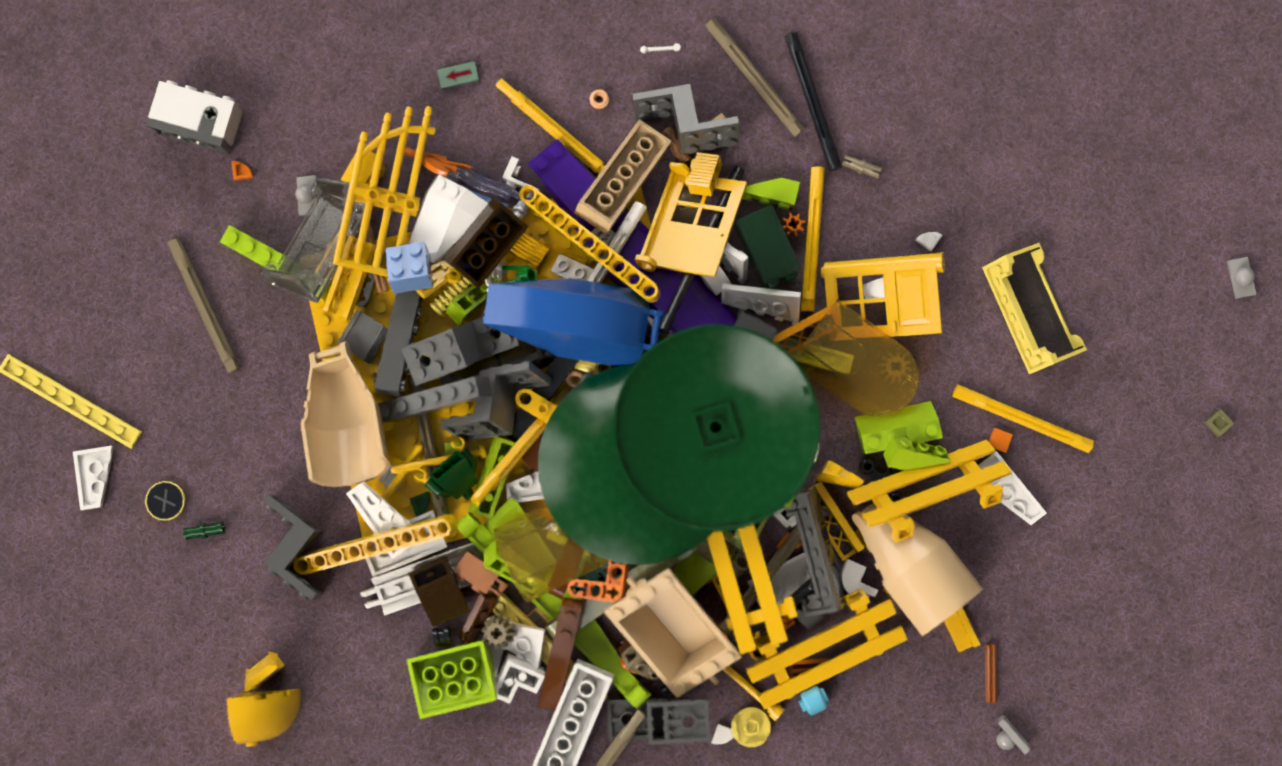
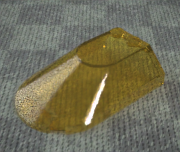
[794,299,919,417]
[493,505,609,602]

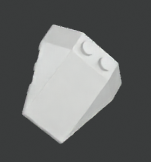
[408,175,488,264]

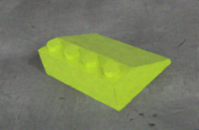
[407,640,497,719]

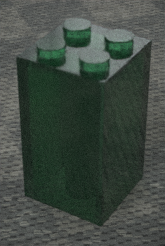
[734,205,801,289]

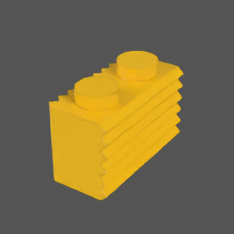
[685,152,722,197]
[509,229,550,270]

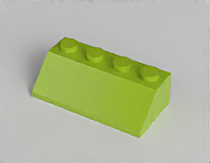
[854,401,943,455]

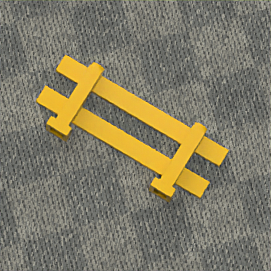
[847,440,1012,543]
[707,525,797,654]
[746,588,908,710]

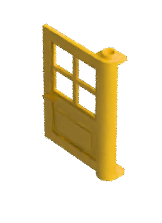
[635,162,747,277]
[821,252,945,341]

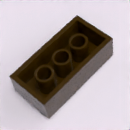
[443,198,529,288]

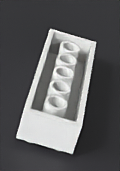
[533,659,615,766]

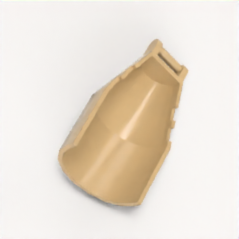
[301,341,390,487]
[852,502,983,636]

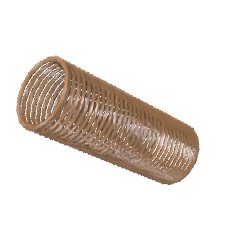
[661,126,693,163]

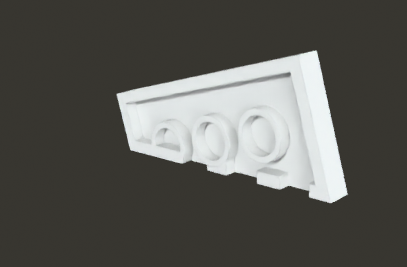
[721,283,801,325]

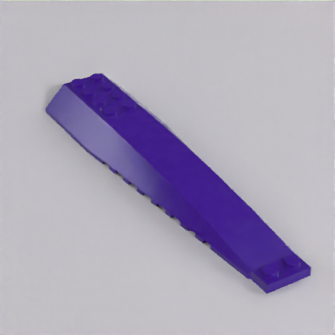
[528,139,737,334]

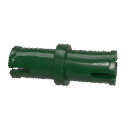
[183,521,226,540]

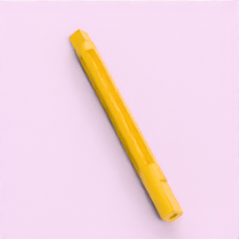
[496,78,605,174]
[801,166,825,312]
[952,384,1094,453]
[471,389,568,506]

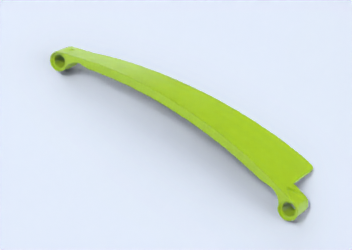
[457,498,651,709]

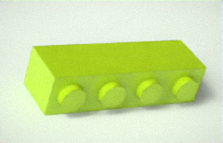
[468,437,515,519]

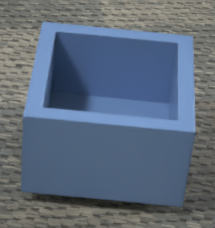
[385,241,433,294]

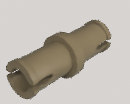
[842,154,882,179]

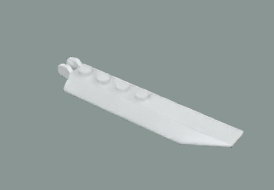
[361,543,484,616]

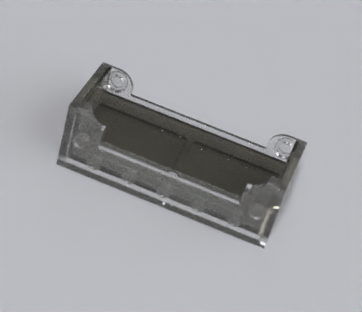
[262,178,365,303]

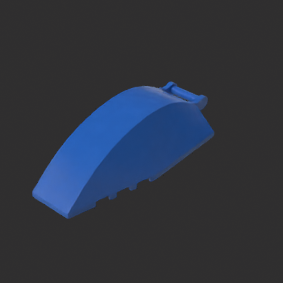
[483,278,665,367]

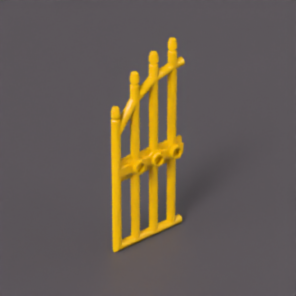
[333,106,435,277]

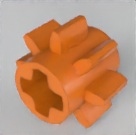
[781,213,805,238]

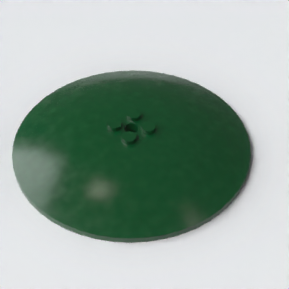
[613,325,820,532]
[538,365,722,565]

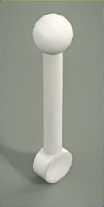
[640,43,681,54]

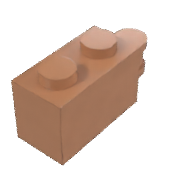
[453,549,508,596]

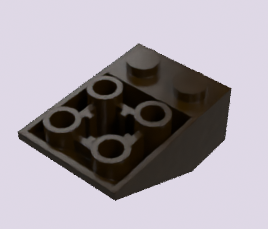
[408,556,470,627]

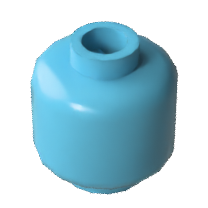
[798,686,829,715]

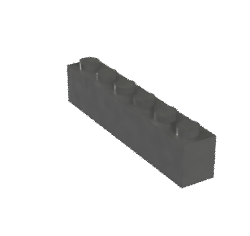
[374,290,426,397]
[378,376,492,423]

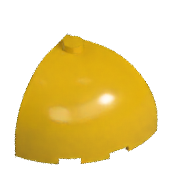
[227,689,301,747]

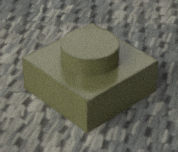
[1204,409,1234,437]

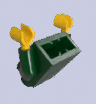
[414,437,477,499]

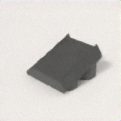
[337,309,388,364]

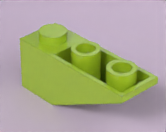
[742,178,800,210]
[883,436,951,471]

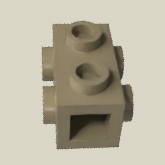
[621,645,659,682]

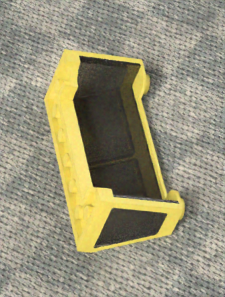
[982,243,1087,374]

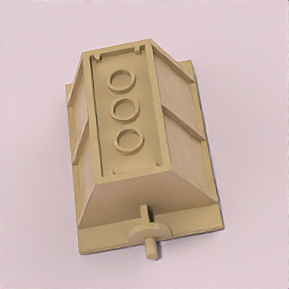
[604,568,741,698]

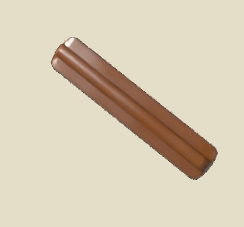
[985,644,997,703]

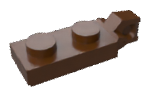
[459,594,498,645]

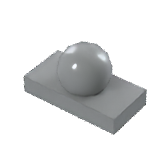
[295,175,319,216]
[1227,257,1257,299]
[996,715,1030,754]

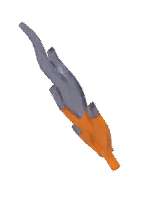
[404,147,532,201]

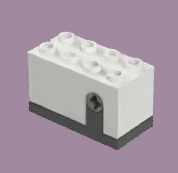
[146,80,243,155]

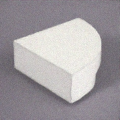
[915,232,943,251]
[711,724,733,744]

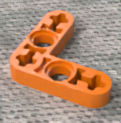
[568,560,629,603]

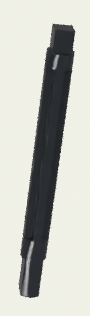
[784,32,842,172]

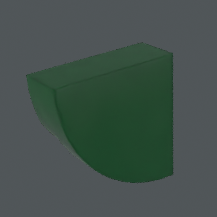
[410,491,430,517]

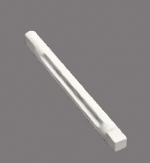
[587,201,647,283]

